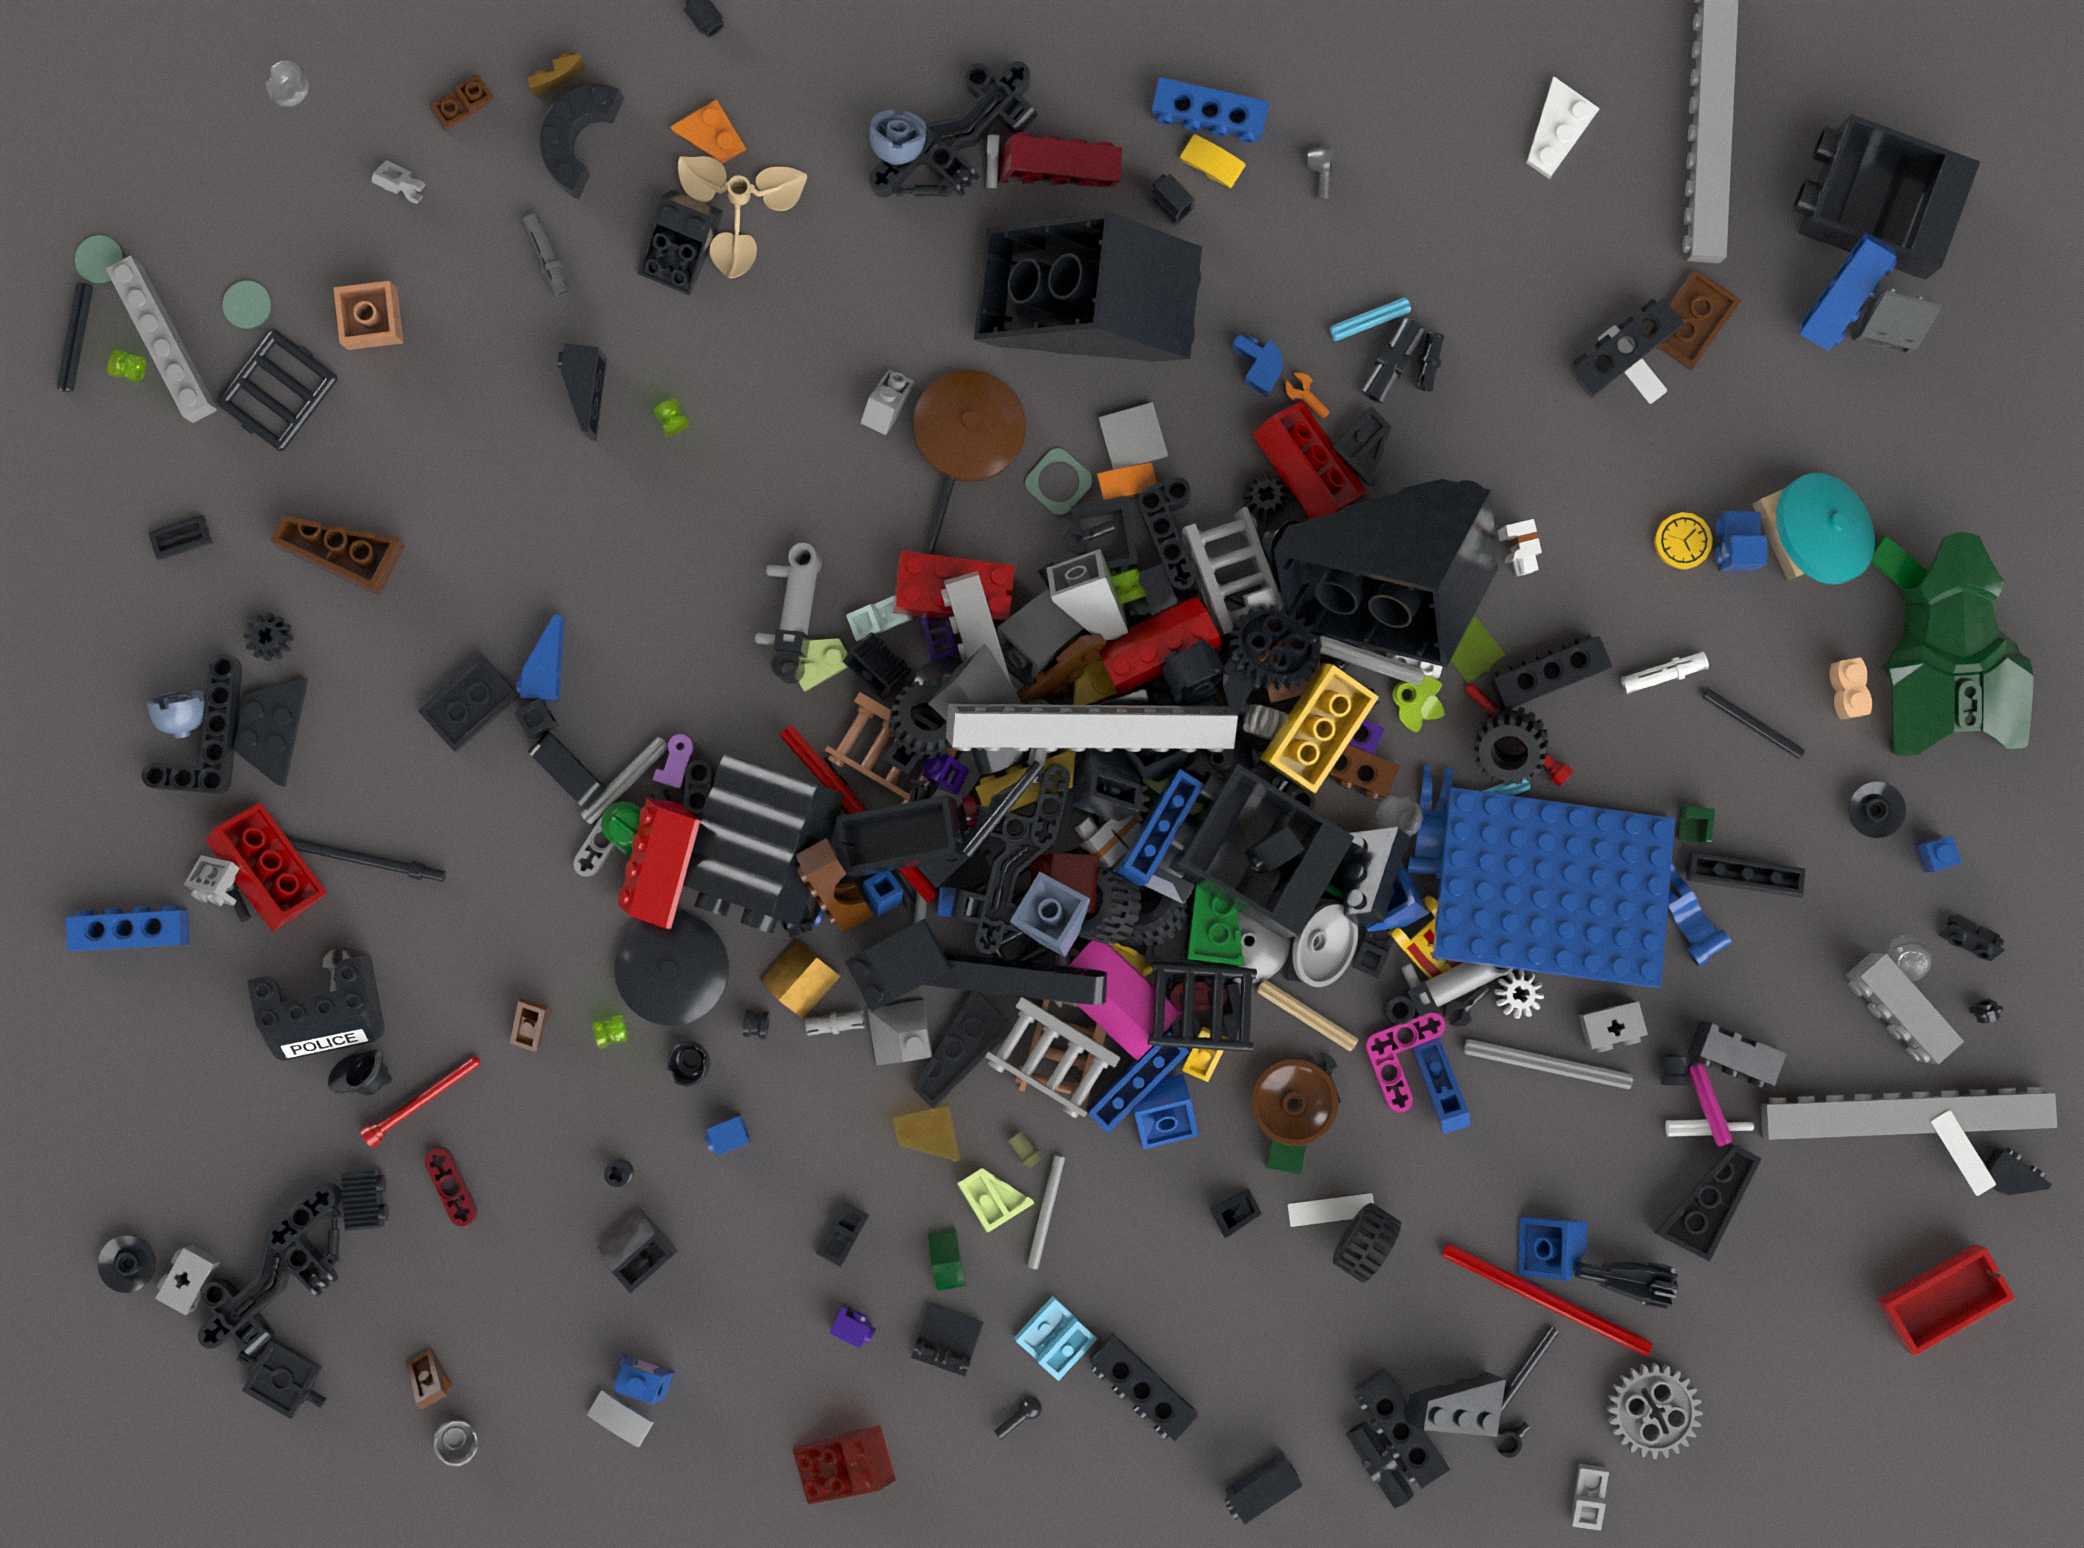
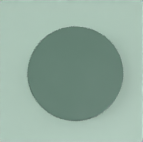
[75,235,124,284]
[222,280,271,329]

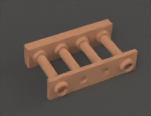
[825,692,959,804]
[1015,999,1106,1109]

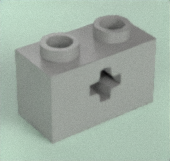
[1578,1001,1648,1053]
[155,1245,222,1315]

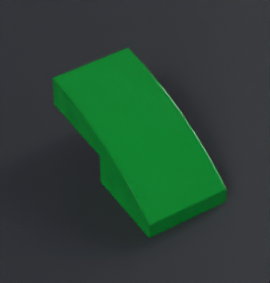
[1871,536,1928,590]

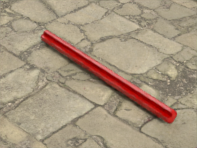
[780,726,940,903]
[1441,1243,1653,1356]

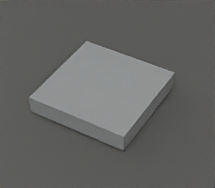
[1098,402,1168,470]

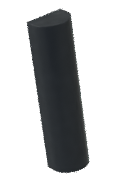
[1686,851,1806,898]

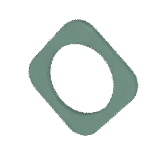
[1025,448,1092,515]

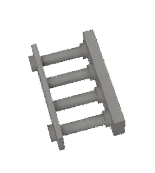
[1178,507,1284,638]
[985,997,1120,1118]

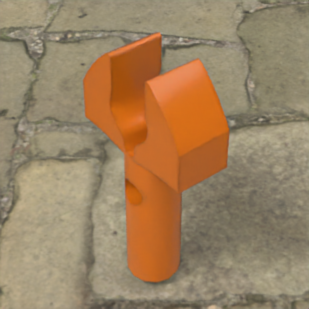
[1285,373,1330,419]

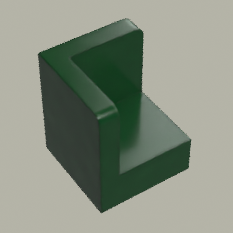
[1677,806,1715,844]
[1265,1140,1306,1174]

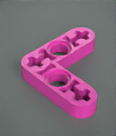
[1365,1012,1445,1113]

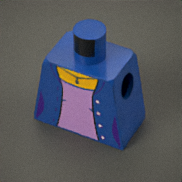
[614,1354,675,1404]

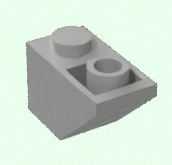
[861,369,914,435]

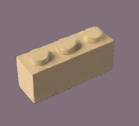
[1752,489,1805,581]

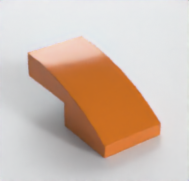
[1097,463,1157,500]

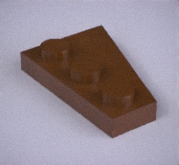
[1016,634,1107,702]

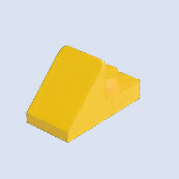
[1182,1027,1229,1082]

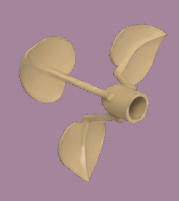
[678,156,807,279]

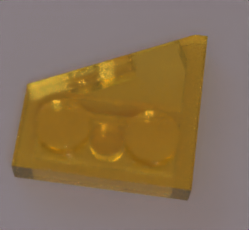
[893,1106,960,1161]

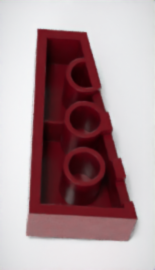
[998,132,1122,188]

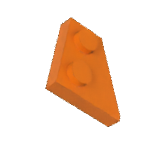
[670,99,746,164]

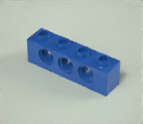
[1151,77,1270,143]
[66,905,190,951]

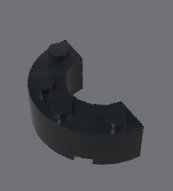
[540,84,624,200]

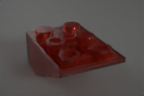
[793,1425,896,1504]

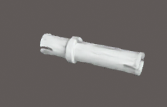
[1621,651,1709,694]

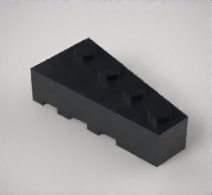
[1654,1144,1762,1262]

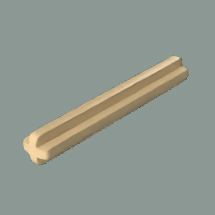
[1257,980,1358,1051]

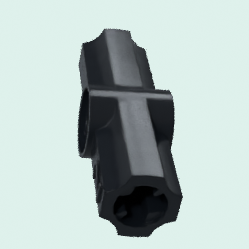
[1361,318,1425,404]
[1346,1421,1414,1509]

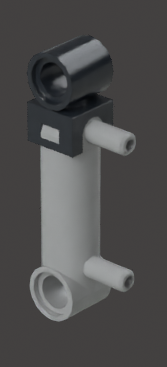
[755,543,822,684]
[1383,962,1513,1025]

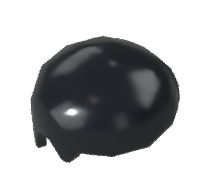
[667,1041,711,1087]

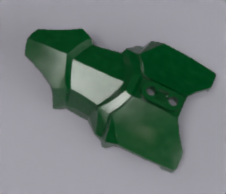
[1882,531,2034,756]

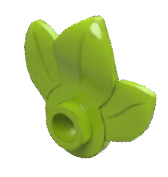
[1392,677,1445,732]

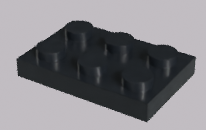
[417,653,520,753]

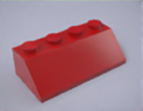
[1252,401,1367,518]
[1099,596,1222,695]
[618,798,700,929]
[206,802,327,932]

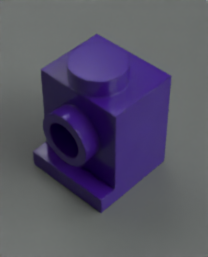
[922,753,970,795]
[829,1304,877,1349]

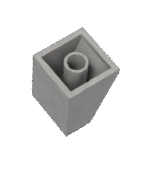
[1047,549,1128,641]

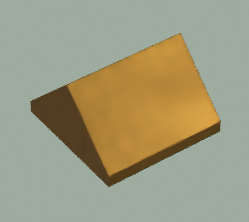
[761,938,841,1019]

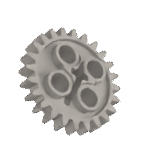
[1606,1363,1703,1459]

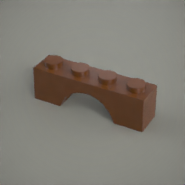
[796,838,874,932]

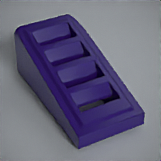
[920,617,959,661]

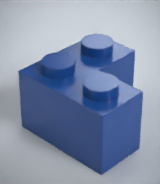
[1715,511,1767,572]

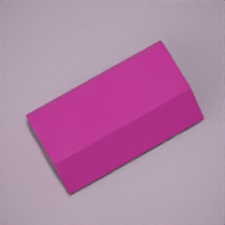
[1068,940,1182,1061]

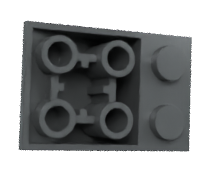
[1854,289,1942,355]

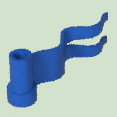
[1407,764,1453,879]
[1668,863,1732,967]

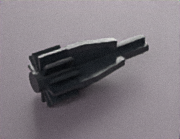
[1575,1262,1678,1309]

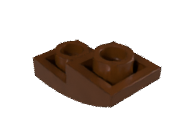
[430,74,493,131]

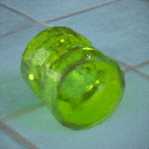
[107,348,146,383]
[652,398,691,437]
[1111,568,1146,604]
[593,1014,629,1049]

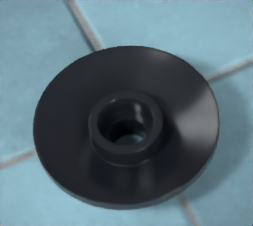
[1848,781,1906,839]
[98,1235,156,1293]

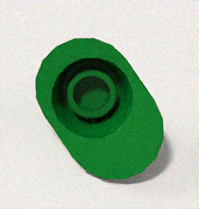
[601,801,641,857]

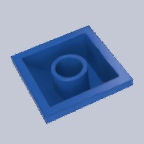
[1365,865,1429,932]
[1134,1074,1199,1150]
[1518,1217,1588,1281]

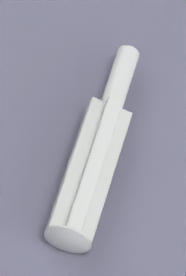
[1665,1119,1754,1137]

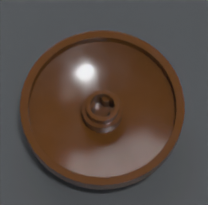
[913,370,1026,482]

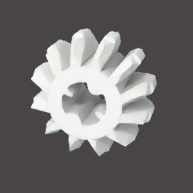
[1242,704,1288,741]
[1494,970,1544,1019]

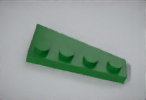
[1187,884,1245,966]

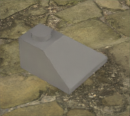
[867,999,933,1065]

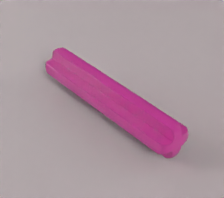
[1688,1063,1733,1146]

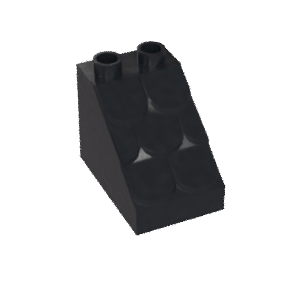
[974,212,1202,362]
[1274,479,1498,668]

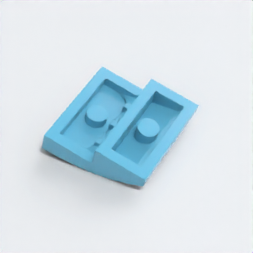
[1014,1296,1098,1381]

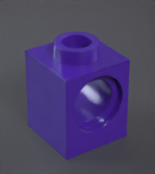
[1348,719,1385,754]

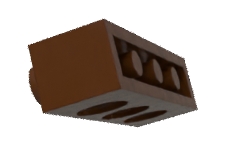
[1325,744,1400,801]

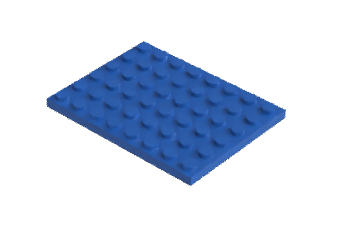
[1432,787,1675,989]

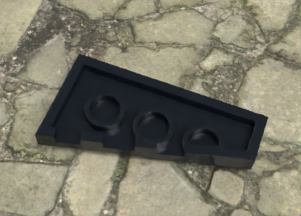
[913,991,1013,1109]

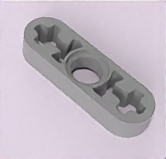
[573,803,615,877]

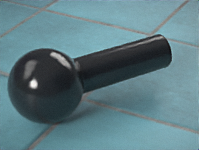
[225,881,251,922]
[994,1397,1042,1440]

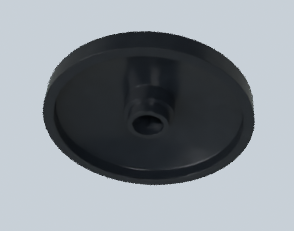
[614,912,730,1026]

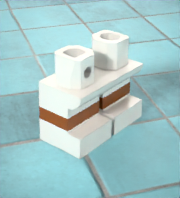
[1497,519,1542,577]

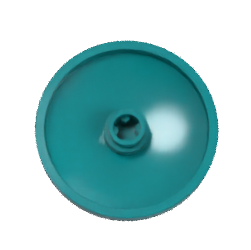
[1776,473,1875,584]

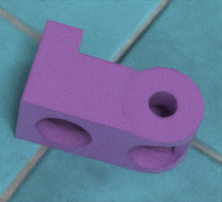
[653,734,695,790]

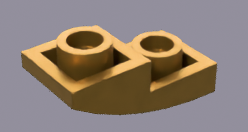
[527,52,585,96]

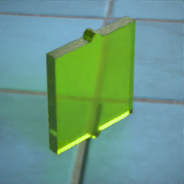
[1450,616,1505,684]

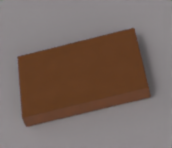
[1648,269,1741,371]

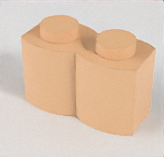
[1830,658,1872,720]

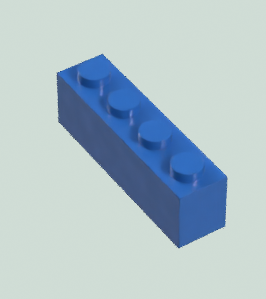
[1798,231,1897,352]
[1115,769,1204,887]
[1086,1029,1189,1133]

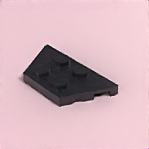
[233,679,308,787]

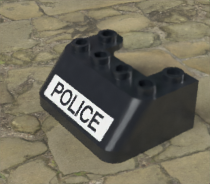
[247,956,385,1060]

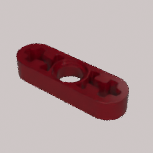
[425,1148,477,1227]

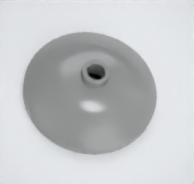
[1292,903,1358,987]
[1211,911,1291,983]

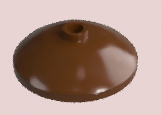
[1252,1059,1338,1146]

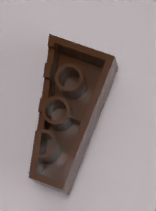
[271,515,405,596]

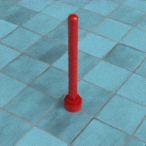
[1465,683,1574,787]
[359,1056,480,1148]

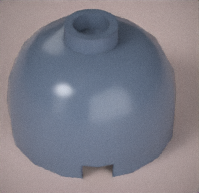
[869,110,926,165]
[146,690,206,738]

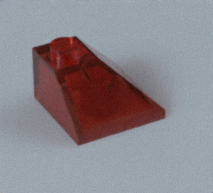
[1031,853,1098,914]

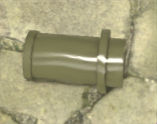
[1008,1131,1042,1169]

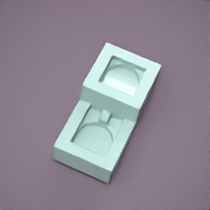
[846,596,913,641]

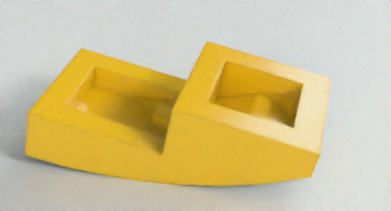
[1179,134,1245,188]

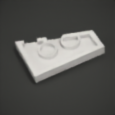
[1526,77,1600,179]

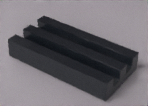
[149,515,213,560]

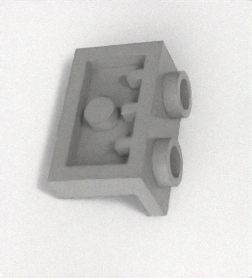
[183,855,240,906]

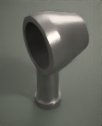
[1308,145,1333,200]

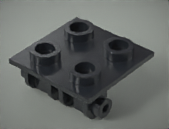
[911,1303,984,1377]

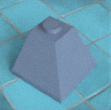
[1010,872,1090,957]

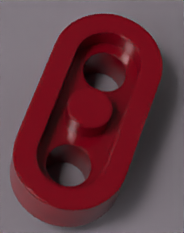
[962,795,981,826]
[1170,981,1227,1011]

